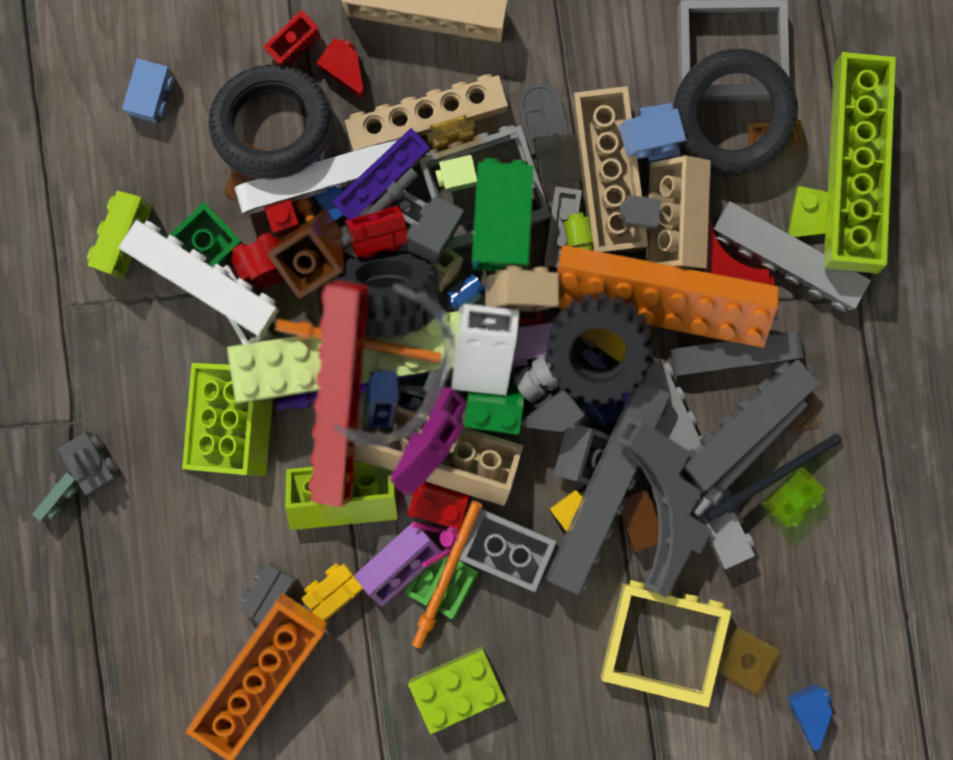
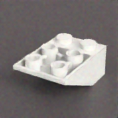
[452,304,519,395]

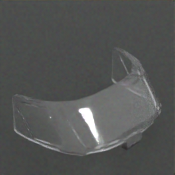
[334,284,456,447]

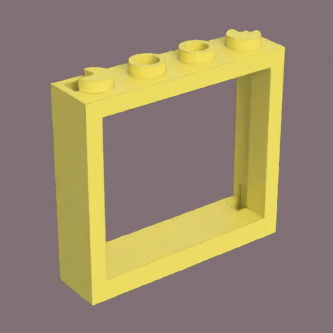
[600,580,731,707]

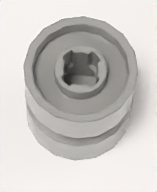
[514,354,559,403]

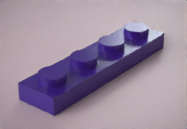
[332,128,430,220]

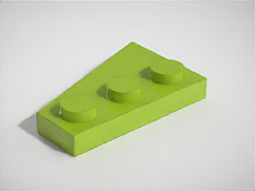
[787,186,828,238]

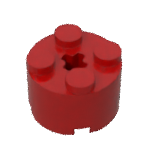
[231,233,284,290]

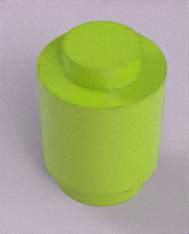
[563,212,593,250]

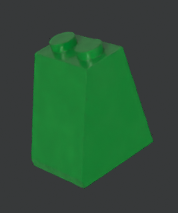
[464,380,524,435]

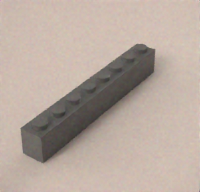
[545,382,671,594]

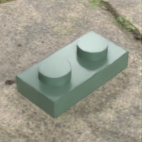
[32,472,79,521]

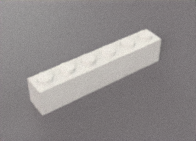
[119,220,279,337]

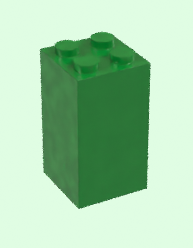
[472,159,534,271]

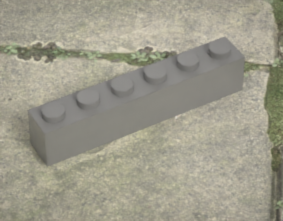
[713,201,871,312]

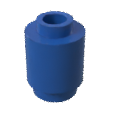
[445,274,486,312]

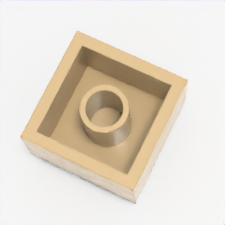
[486,266,558,312]

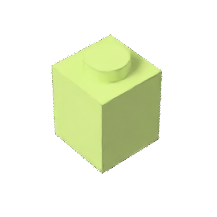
[436,155,477,193]

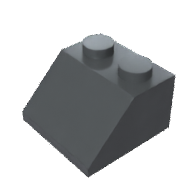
[521,387,584,432]
[553,425,611,485]

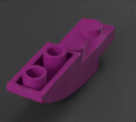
[389,388,467,496]

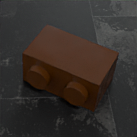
[619,489,659,552]

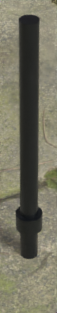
[705,433,842,522]

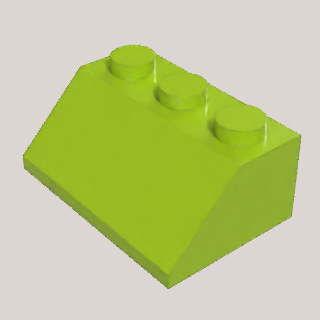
[87,191,152,280]

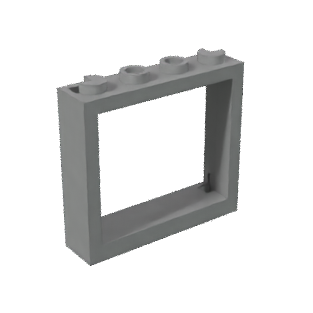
[677,0,789,102]
[419,125,551,252]

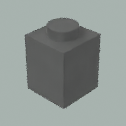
[619,195,661,231]

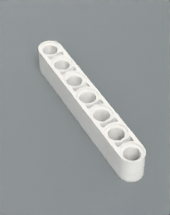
[235,138,419,215]

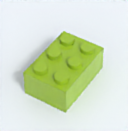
[408,646,505,734]

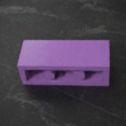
[354,521,442,607]

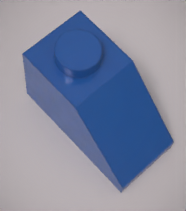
[786,683,832,751]

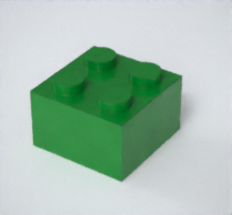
[166,202,244,268]

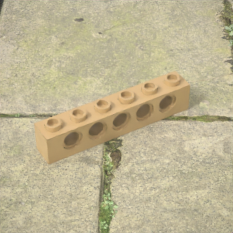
[344,74,508,151]

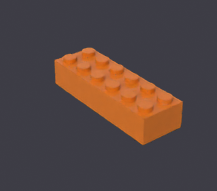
[186,593,327,760]

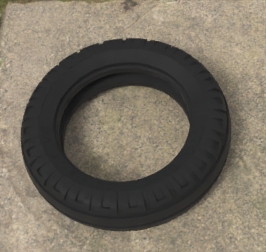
[673,49,798,174]
[209,64,333,180]

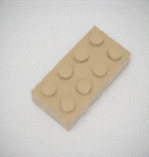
[646,156,710,270]

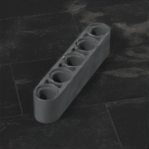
[670,331,804,376]

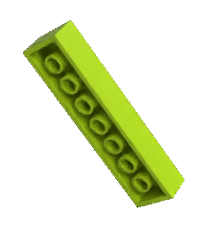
[824,52,896,273]

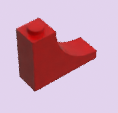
[700,219,774,286]

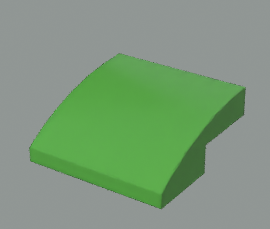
[404,556,480,619]

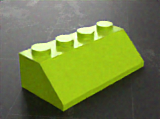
[285,462,398,530]

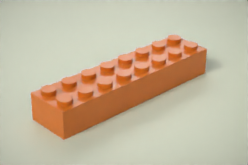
[556,245,778,348]

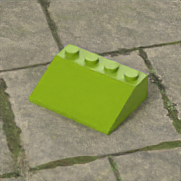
[182,363,273,476]

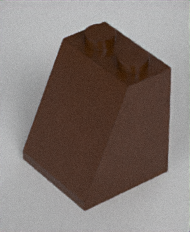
[267,209,344,299]

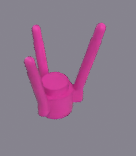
[411,522,461,568]

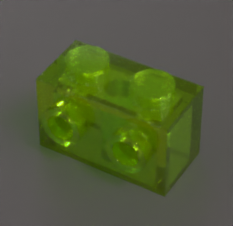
[760,467,826,528]

